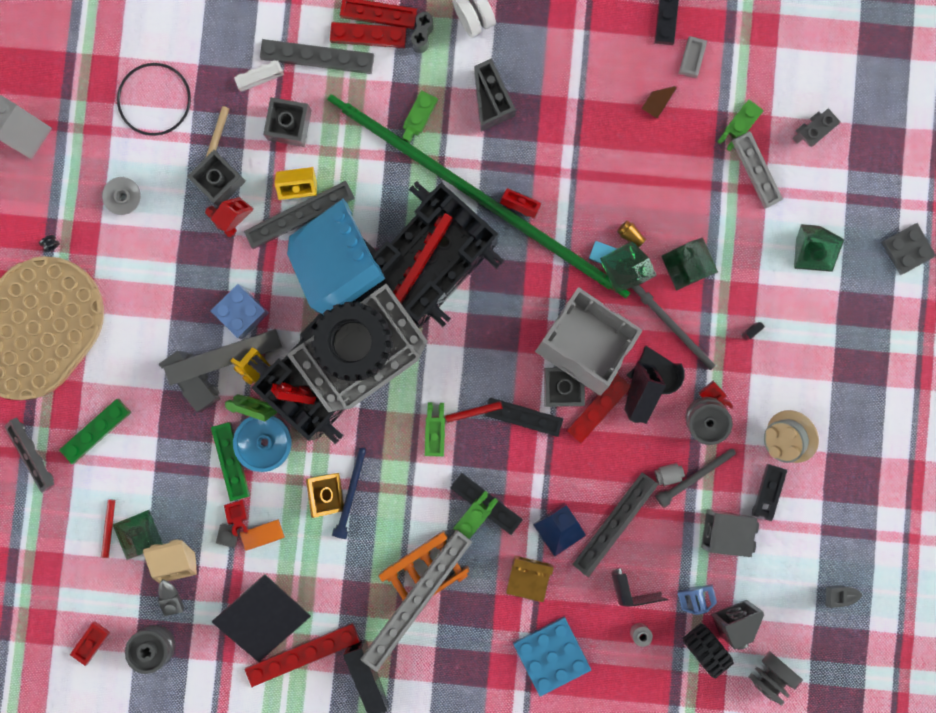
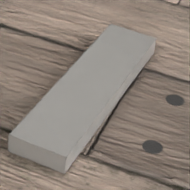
[731,131,783,209]

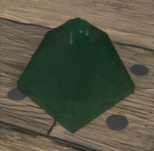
[794,224,844,272]
[600,242,657,293]
[113,510,163,560]

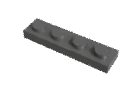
[5,418,54,493]

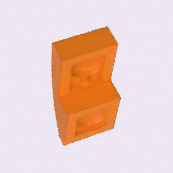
[240,519,284,551]

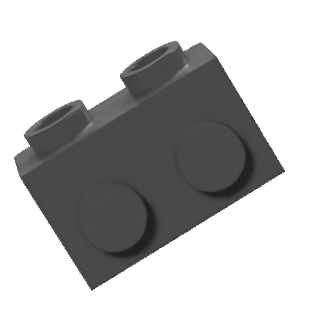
[792,108,840,147]

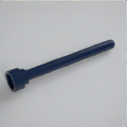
[332,447,366,539]

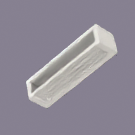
[234,60,284,92]

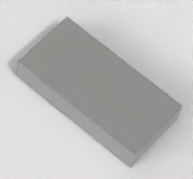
[678,36,707,79]

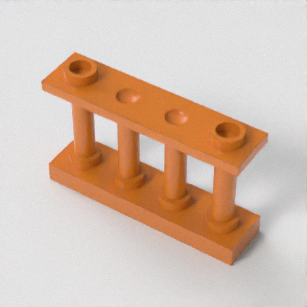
[378,530,469,601]

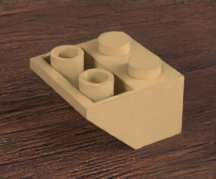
[143,540,197,584]

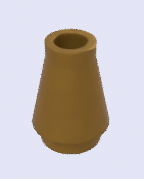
[617,220,646,248]

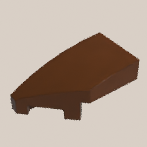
[641,86,677,119]

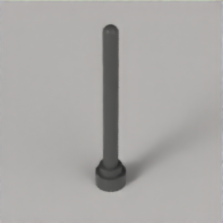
[655,449,736,508]

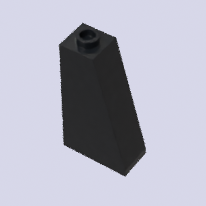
[343,639,389,713]

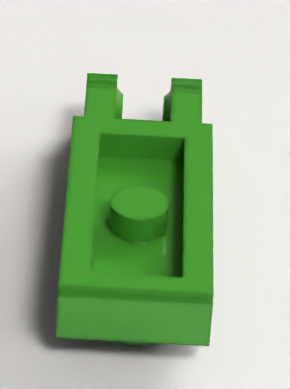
[717,99,764,151]
[225,394,278,422]
[425,402,445,457]
[453,491,498,539]

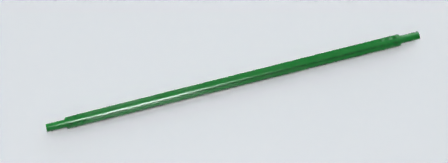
[327,94,630,298]

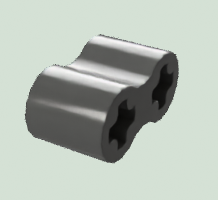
[411,12,434,53]

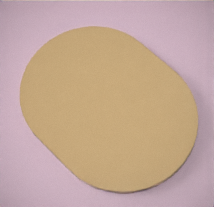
[0,256,104,400]

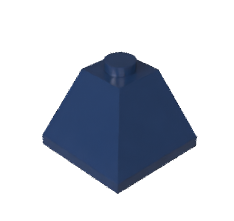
[533,503,586,557]

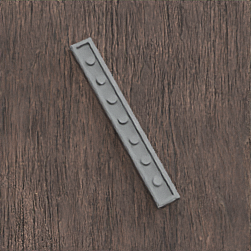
[360,530,472,672]

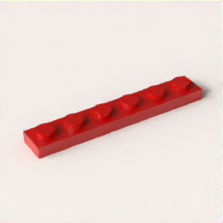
[393,213,453,304]
[244,623,360,687]

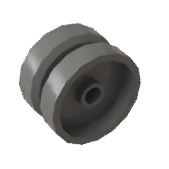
[685,397,733,445]
[125,625,176,674]

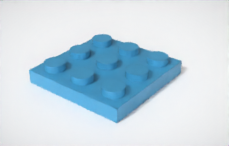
[513,616,591,697]

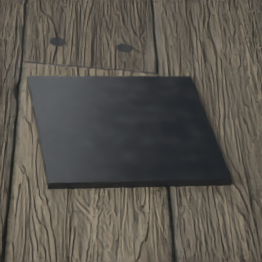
[212,574,311,662]

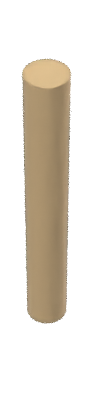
[206,106,229,157]

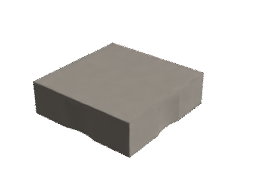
[535,287,643,396]

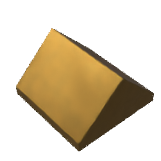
[306,473,344,518]

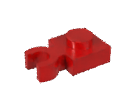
[699,381,733,409]
[224,500,248,537]

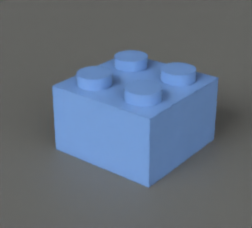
[211,284,269,340]

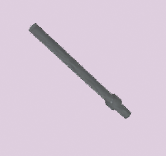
[631,282,716,370]

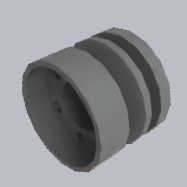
[748,651,803,706]

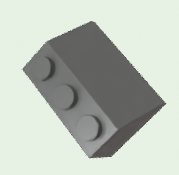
[711,600,764,650]

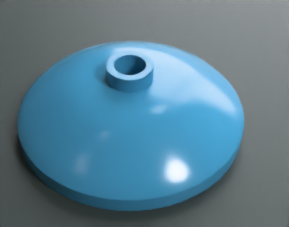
[233,416,292,472]

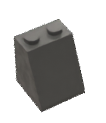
[701,509,759,557]

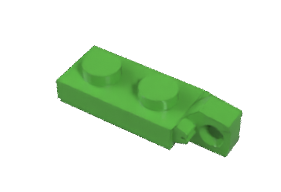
[402,90,438,143]

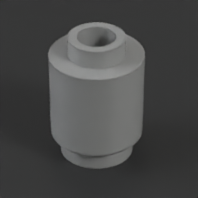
[654,463,685,486]
[630,623,653,647]

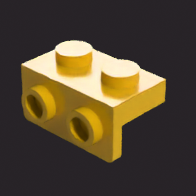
[230,347,271,385]

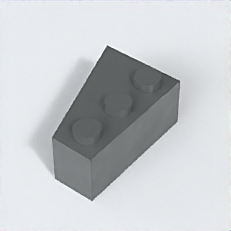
[474,58,516,132]
[158,350,220,412]

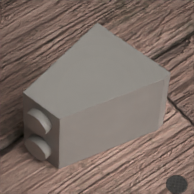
[0,95,52,159]

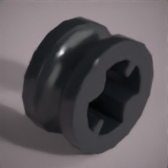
[39,235,60,252]

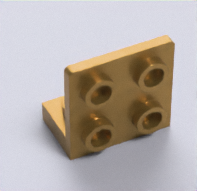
[506,555,554,602]

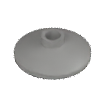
[102,177,141,215]

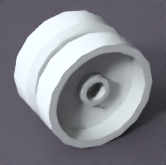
[452,0,496,37]

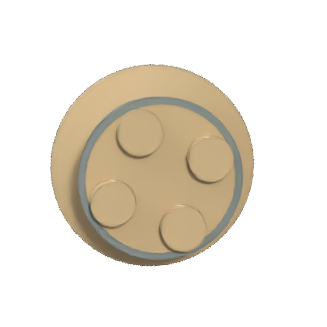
[764,410,819,463]

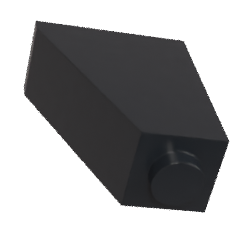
[624,361,666,424]

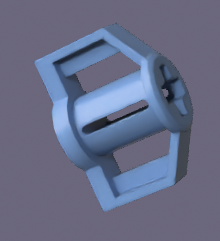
[678,584,717,615]

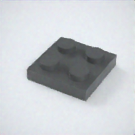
[881,223,936,275]

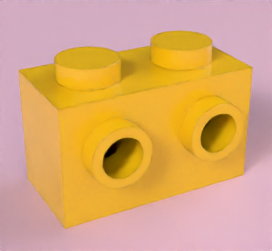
[275,167,317,200]

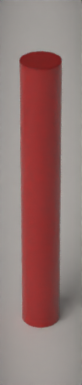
[445,401,502,423]
[101,499,116,558]

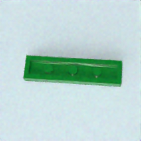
[59,399,131,464]
[211,422,250,502]

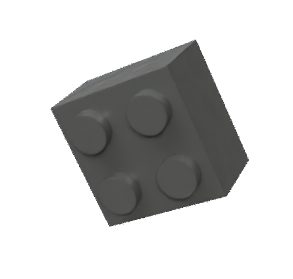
[263,97,312,147]
[187,150,246,207]
[544,367,585,407]

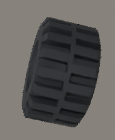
[683,623,734,679]

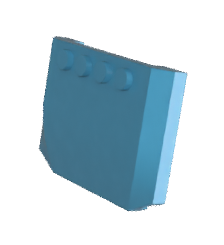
[287,198,385,315]

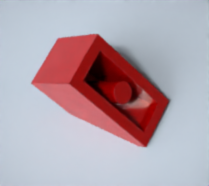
[210,197,254,232]

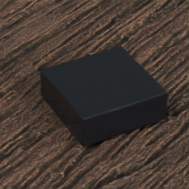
[741,322,765,340]

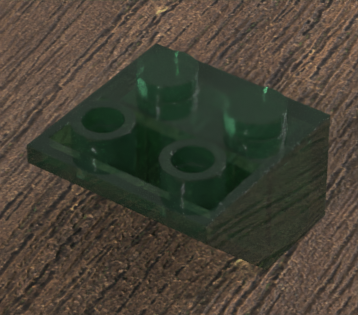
[661,237,718,291]

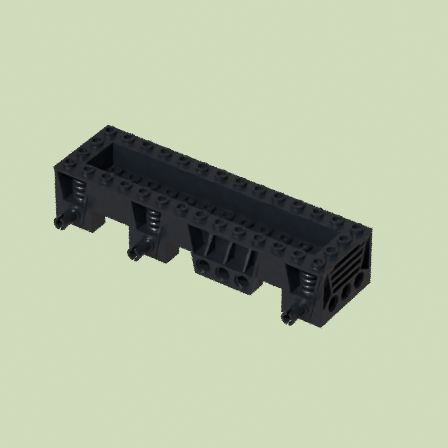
[248,181,504,444]

